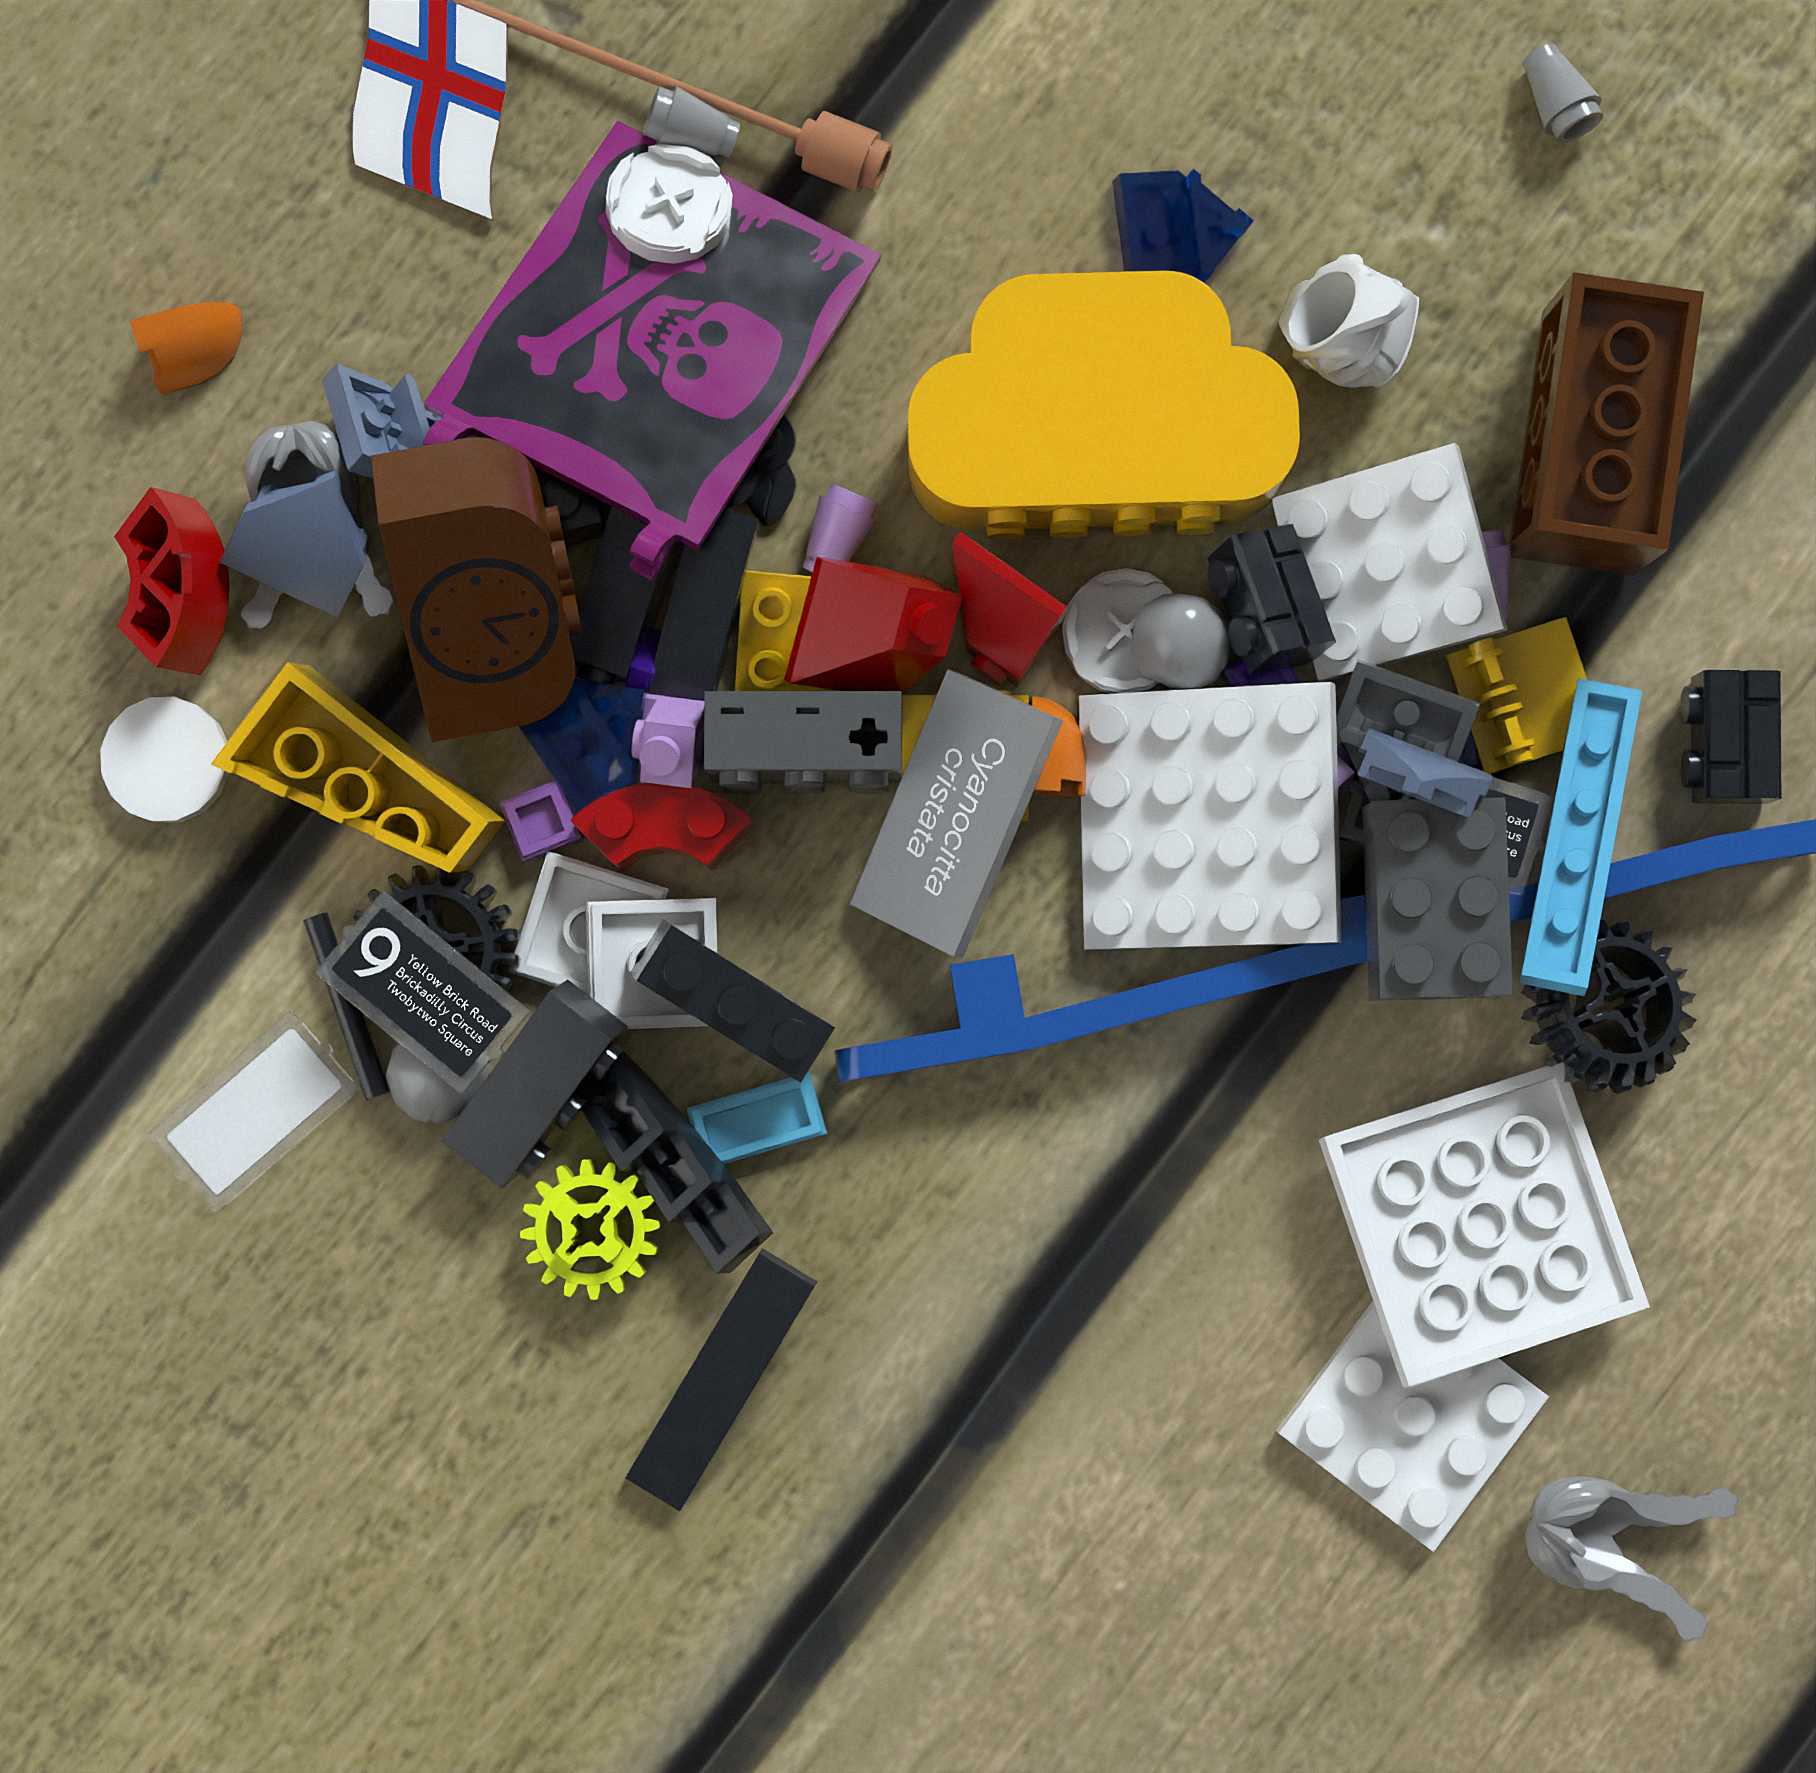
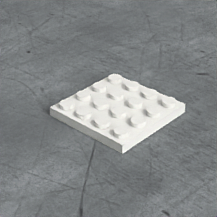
[1079,682,1342,950]
[1319,1062,1650,1388]

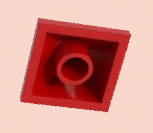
[951,532,1067,687]
[784,556,963,695]

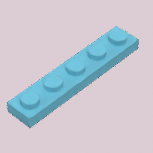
[1519,678,1642,996]

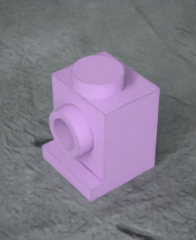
[632,694,705,788]

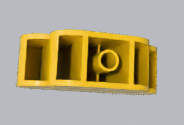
[908,271,1300,540]

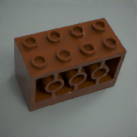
[1509,272,1704,576]

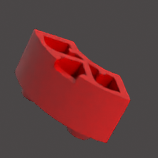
[114,487,230,676]
[570,783,756,871]

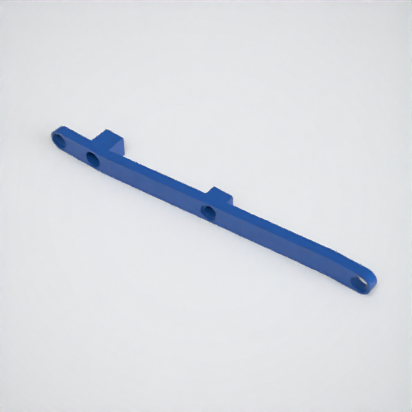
[834,819,1816,1082]

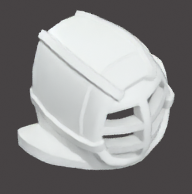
[1278,254,1419,388]

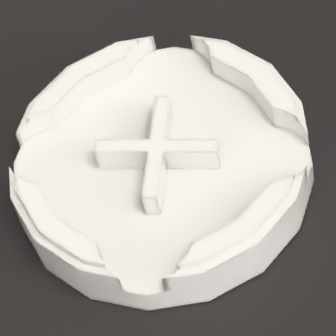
[606,144,733,264]
[1061,568,1172,694]
[100,696,227,823]

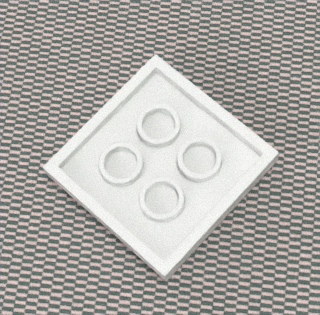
[1271,443,1507,682]
[1276,1301,1549,1552]

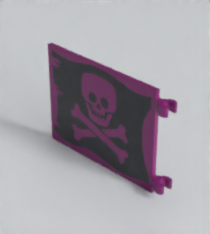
[423,120,881,580]

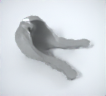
[241,421,394,629]
[1525,1476,1739,1642]

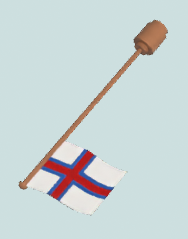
[353,0,893,221]

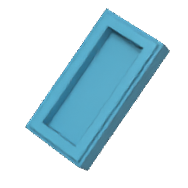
[686,1072,827,1164]

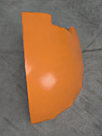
[130,302,243,395]
[1031,696,1086,798]

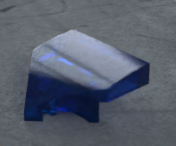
[1112,168,1254,283]
[519,678,647,812]

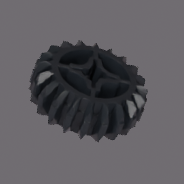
[347,865,521,1030]
[1521,919,1697,1094]

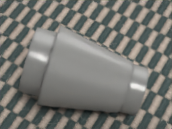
[1522,44,1603,143]
[643,85,740,158]

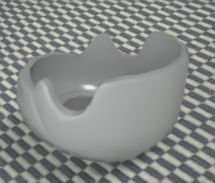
[1132,593,1231,690]
[386,1035,492,1124]

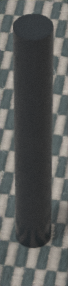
[303,912,390,1101]

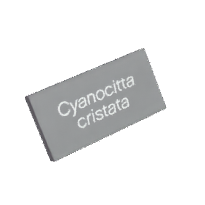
[850,669,1063,957]

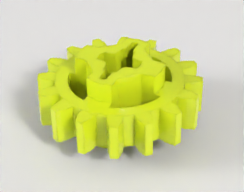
[520,1159,662,1300]

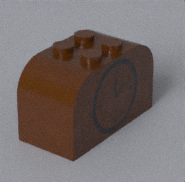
[371,437,582,743]

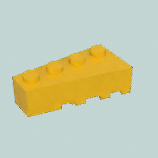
[211,662,506,873]

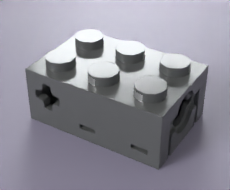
[704,691,902,794]
[1362,797,1513,1001]

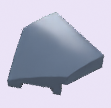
[322,363,442,478]
[219,471,368,617]
[1358,728,1492,818]

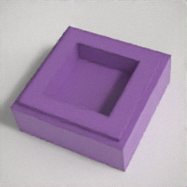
[499,779,583,864]

